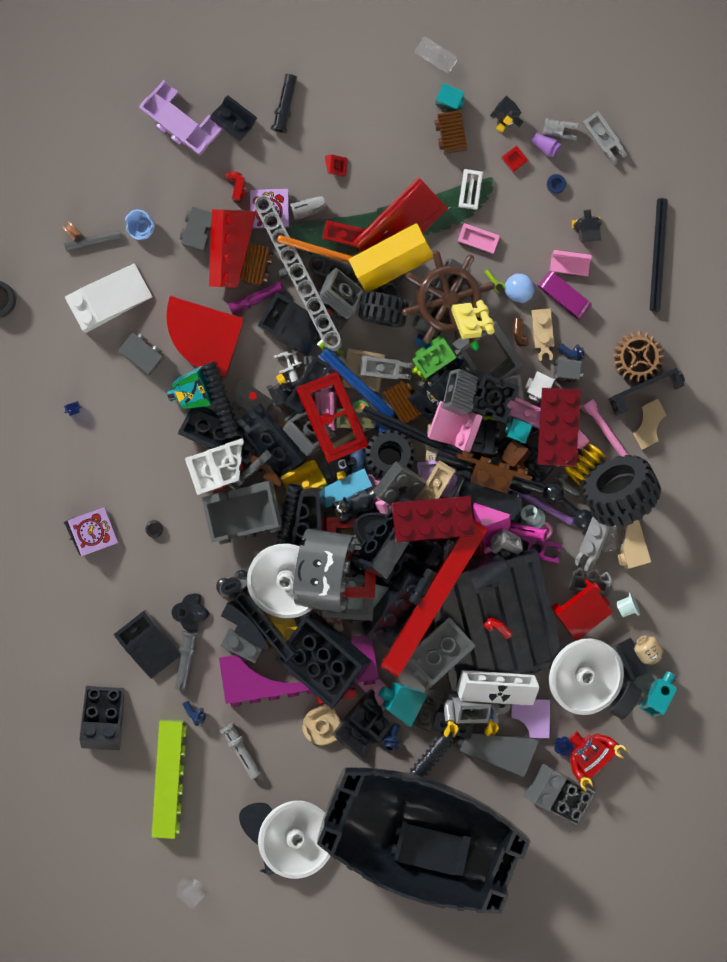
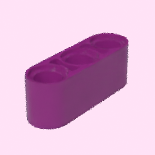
[537,271,592,320]

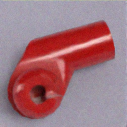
[484,618,512,639]

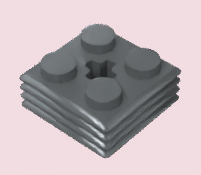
[319,268,364,319]
[283,411,336,456]
[373,462,427,506]

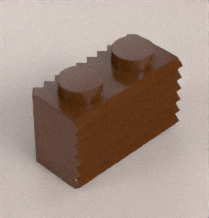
[434,110,467,155]
[240,243,273,287]
[383,381,422,424]

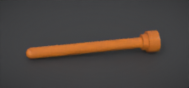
[277,235,352,264]

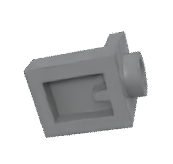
[490,528,523,555]

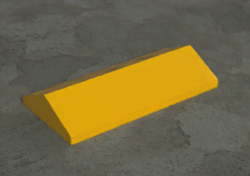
[349,223,433,292]

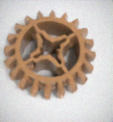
[612,331,665,383]

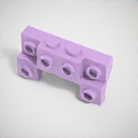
[139,80,223,156]

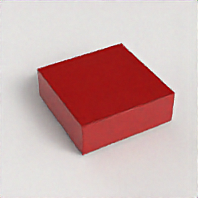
[501,145,528,173]

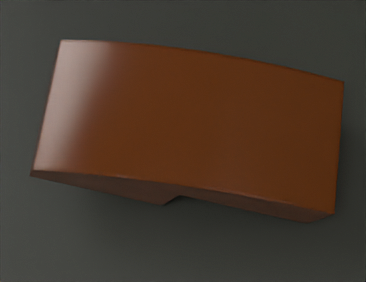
[250,455,282,488]

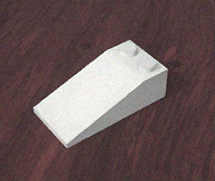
[65,263,153,333]

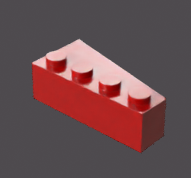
[209,209,257,288]

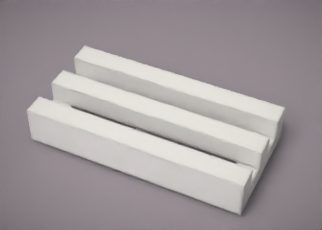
[458,169,483,210]

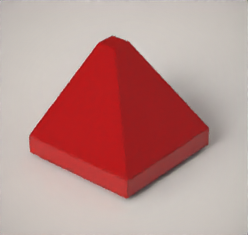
[325,154,348,177]

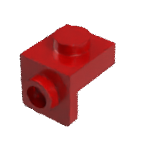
[225,171,247,202]

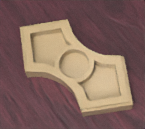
[632,399,667,450]

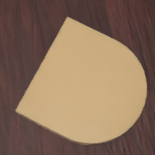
[302,703,341,746]

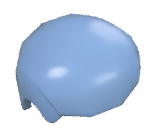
[125,209,155,240]
[505,274,535,303]

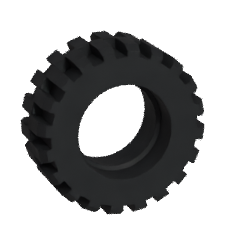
[583,455,661,527]

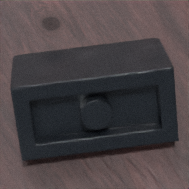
[613,638,648,682]

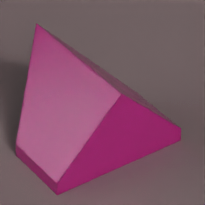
[473,503,511,548]

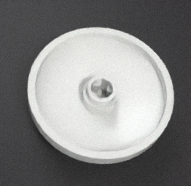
[247,544,313,618]
[549,638,624,715]
[258,801,330,879]

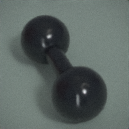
[543,482,594,531]

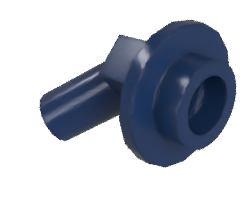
[558,343,585,361]
[182,701,206,726]
[381,723,401,751]

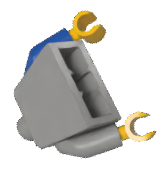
[444,691,499,737]

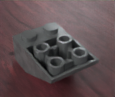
[524,763,595,825]

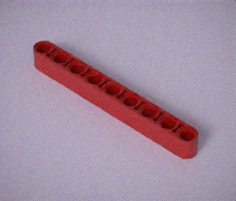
[380,519,488,677]

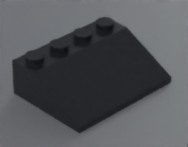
[276,612,372,709]

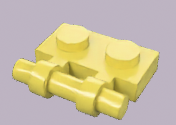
[451,300,495,339]

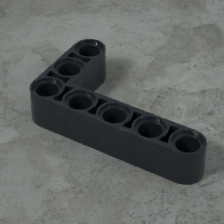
[309,254,405,296]

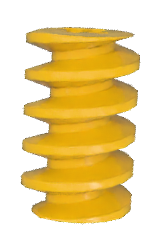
[565,443,607,485]

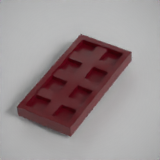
[537,388,581,467]
[392,496,475,543]

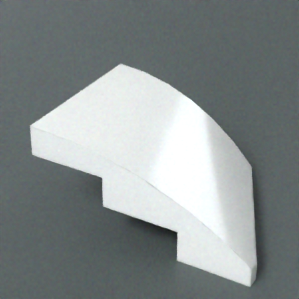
[185,439,243,495]

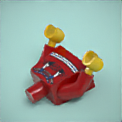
[569,731,628,792]

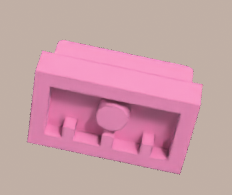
[428,401,483,453]

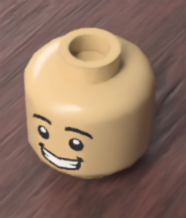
[634,636,663,665]

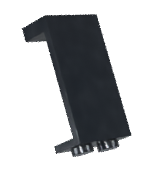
[608,368,685,416]
[391,821,471,877]

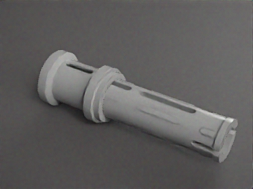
[219,722,261,779]

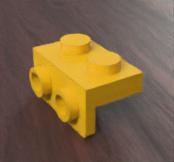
[281,460,328,490]

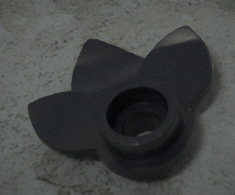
[171,593,210,632]

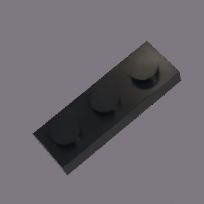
[284,356,331,414]

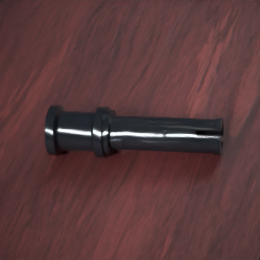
[270,74,297,133]

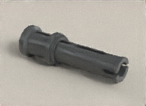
[175,631,199,691]

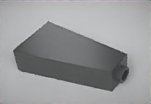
[457,732,539,777]

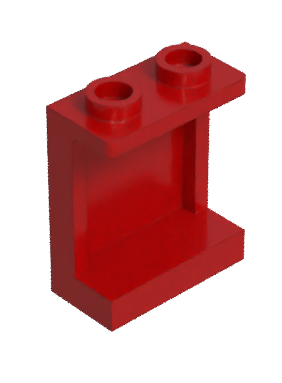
[551,580,613,641]

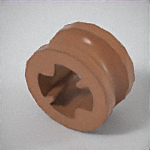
[62,221,81,240]

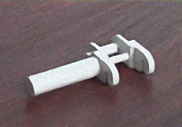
[274,350,302,382]

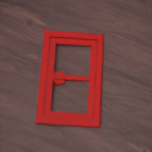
[296,372,368,463]
[326,517,376,598]

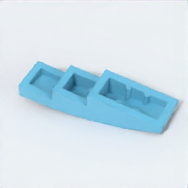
[325,468,373,508]

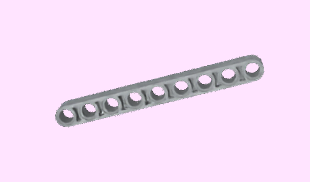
[255,196,342,351]

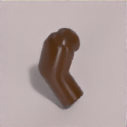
[513,318,528,347]

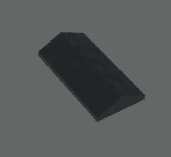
[178,407,256,466]

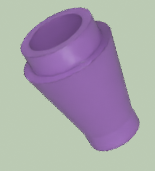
[532,133,561,158]

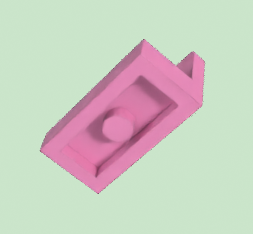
[550,250,592,277]

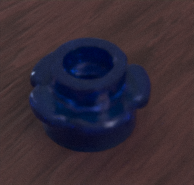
[64,401,82,416]
[554,736,573,756]

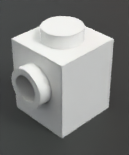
[525,371,555,403]

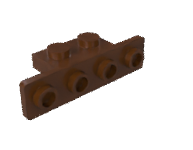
[456,451,533,493]

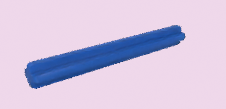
[321,349,395,417]

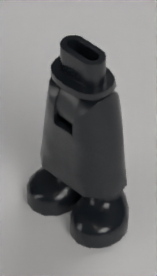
[216,570,248,598]

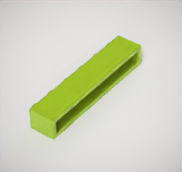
[152,719,187,839]

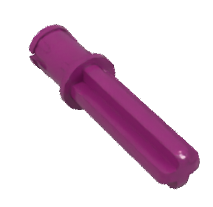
[228,282,284,315]

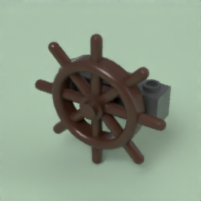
[402,250,495,344]

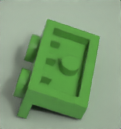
[412,336,457,379]

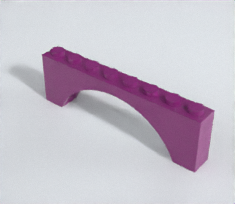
[219,634,379,707]

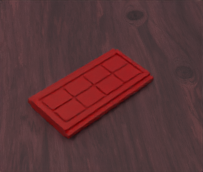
[353,177,448,252]

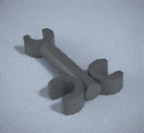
[229,450,272,491]

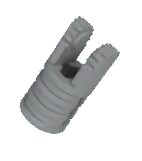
[543,118,579,140]
[290,196,327,220]

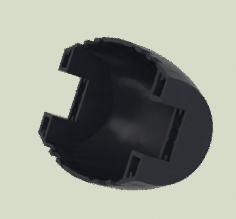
[317,767,531,913]

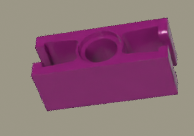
[510,536,562,563]

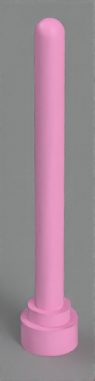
[581,399,628,457]

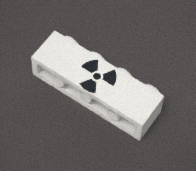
[456,670,540,705]

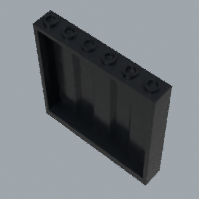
[430,549,561,693]

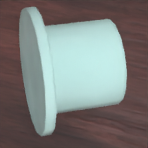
[521,505,545,528]
[617,592,640,617]

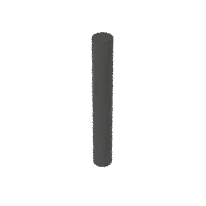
[64,231,122,251]

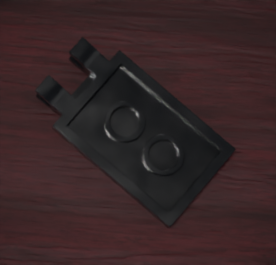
[236,403,306,477]

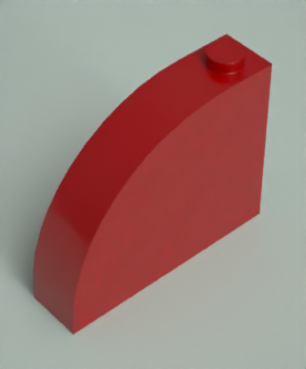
[166,296,244,378]

